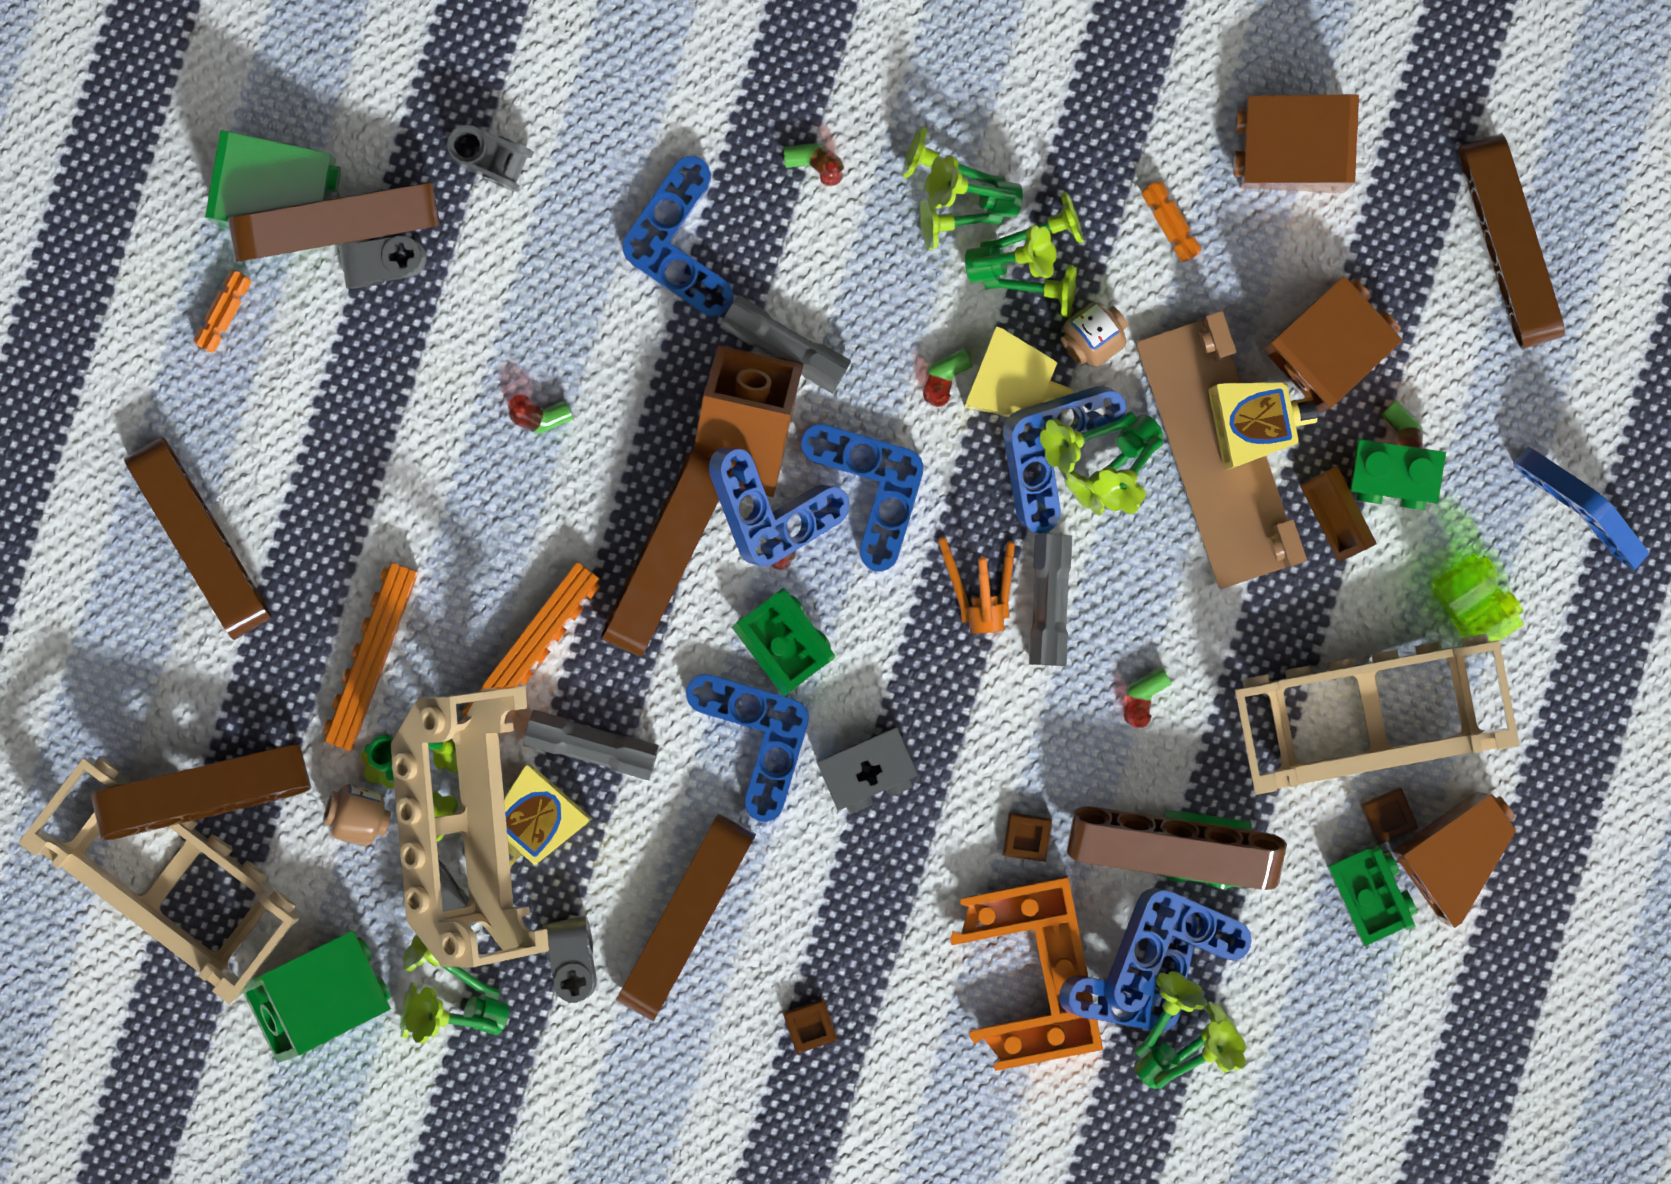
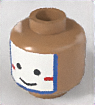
[1061,302,1128,367]
[323,784,391,846]

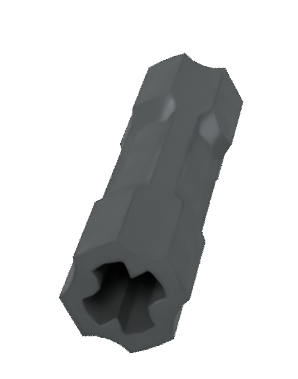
[720,295,851,394]
[1029,534,1072,666]
[523,710,660,781]

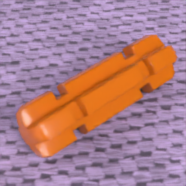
[1142,180,1201,262]
[193,270,251,352]

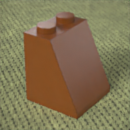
[1233,94,1359,193]
[1262,276,1403,414]
[693,345,804,498]
[1391,791,1516,928]

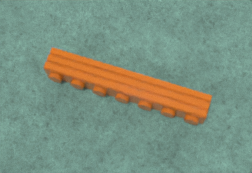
[322,562,419,751]
[461,562,601,716]

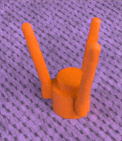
[938,536,1015,634]

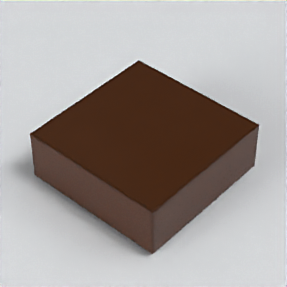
[1360,787,1419,845]
[1002,812,1052,862]
[783,998,838,1054]

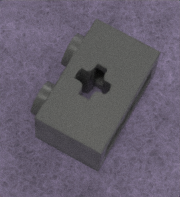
[817,727,918,815]

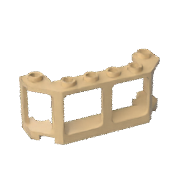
[1235,633,1520,795]
[391,686,549,967]
[18,756,300,1005]

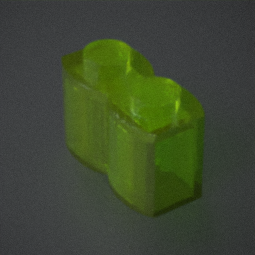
[1427,552,1524,654]

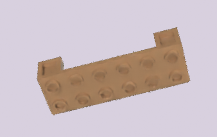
[1136,311,1307,589]

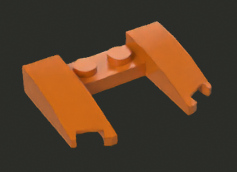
[950,876,1103,1071]

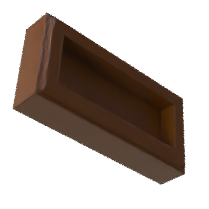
[1300,466,1377,562]

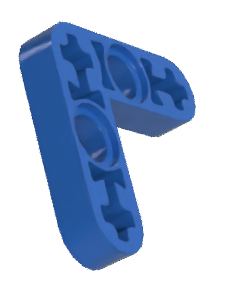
[623,156,734,317]
[1003,385,1126,534]
[801,424,924,572]
[709,447,850,566]
[1513,447,1650,571]
[686,674,809,822]
[1104,888,1252,1012]
[1059,907,1197,1031]

